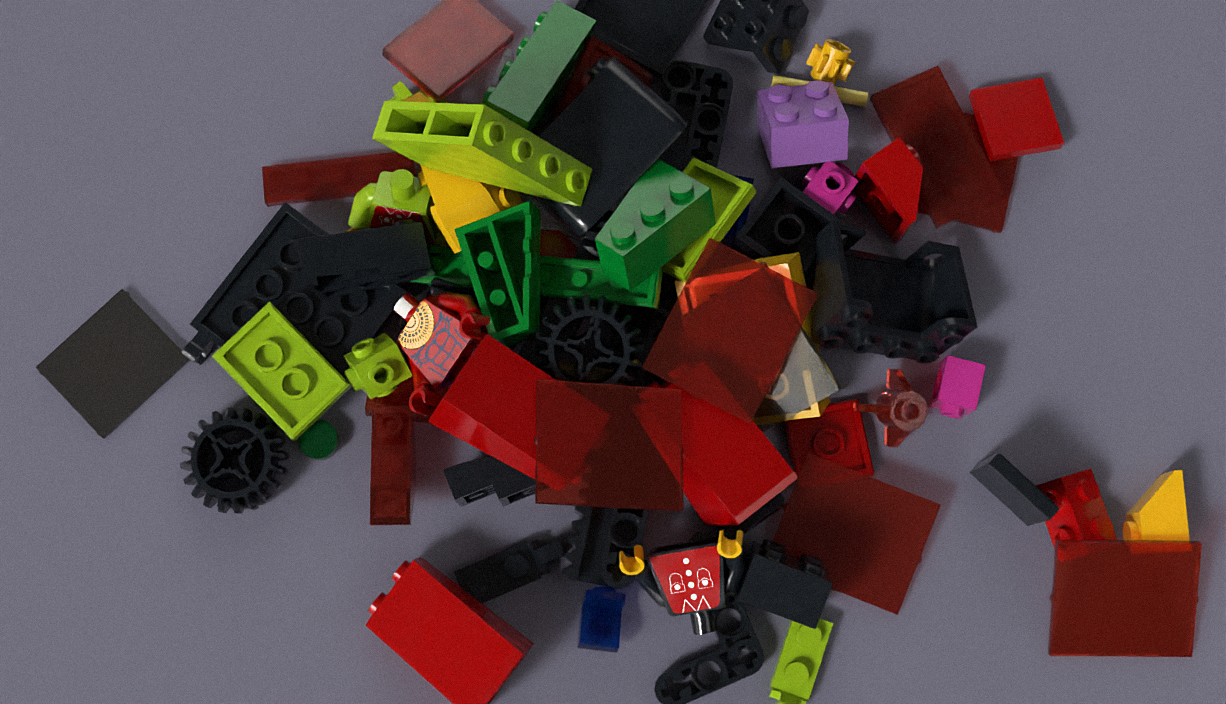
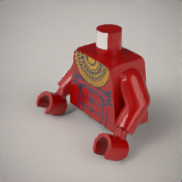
[394,292,490,415]

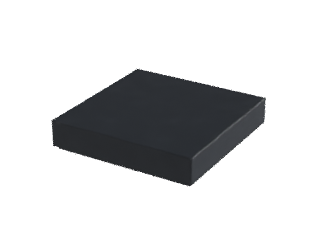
[970,453,1059,526]

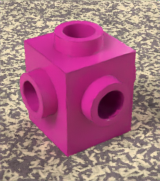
[801,161,859,215]

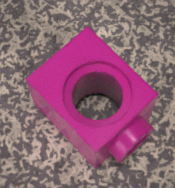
[929,355,986,419]

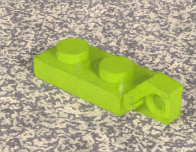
[769,619,833,704]

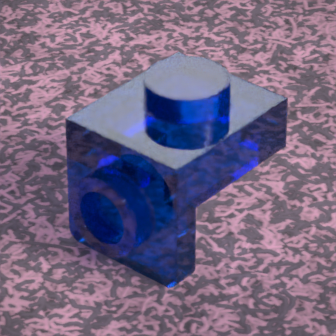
[577,586,626,653]

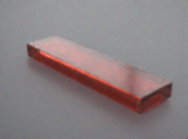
[262,152,416,207]

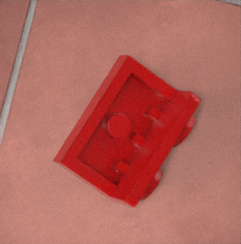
[1036,468,1118,561]

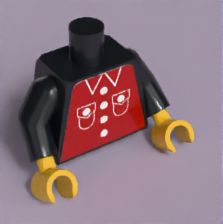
[619,530,747,635]

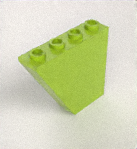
[372,101,592,207]

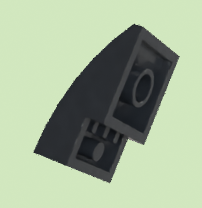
[443,457,550,507]

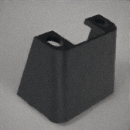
[811,221,978,364]

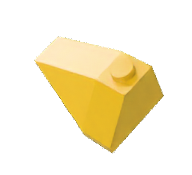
[402,91,523,254]

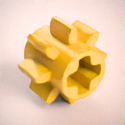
[806,39,855,86]

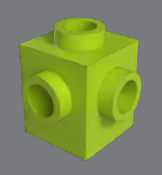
[344,333,413,399]

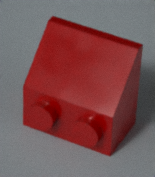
[854,137,923,244]

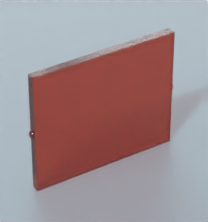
[642,237,818,424]
[533,379,684,511]
[772,452,941,615]
[1048,540,1202,657]

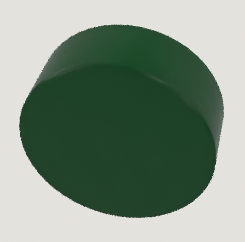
[298,420,340,460]

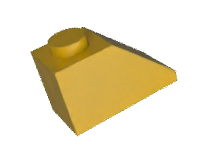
[1123,470,1191,554]

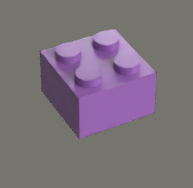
[757,80,849,168]

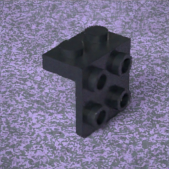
[703,0,809,74]

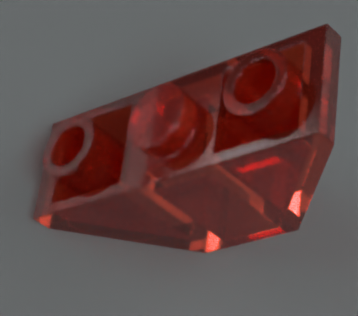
[370,405,417,526]

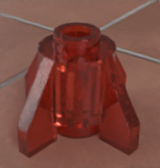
[853,369,932,447]

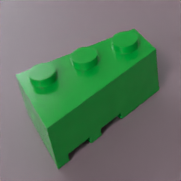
[595,158,716,291]
[455,201,541,347]

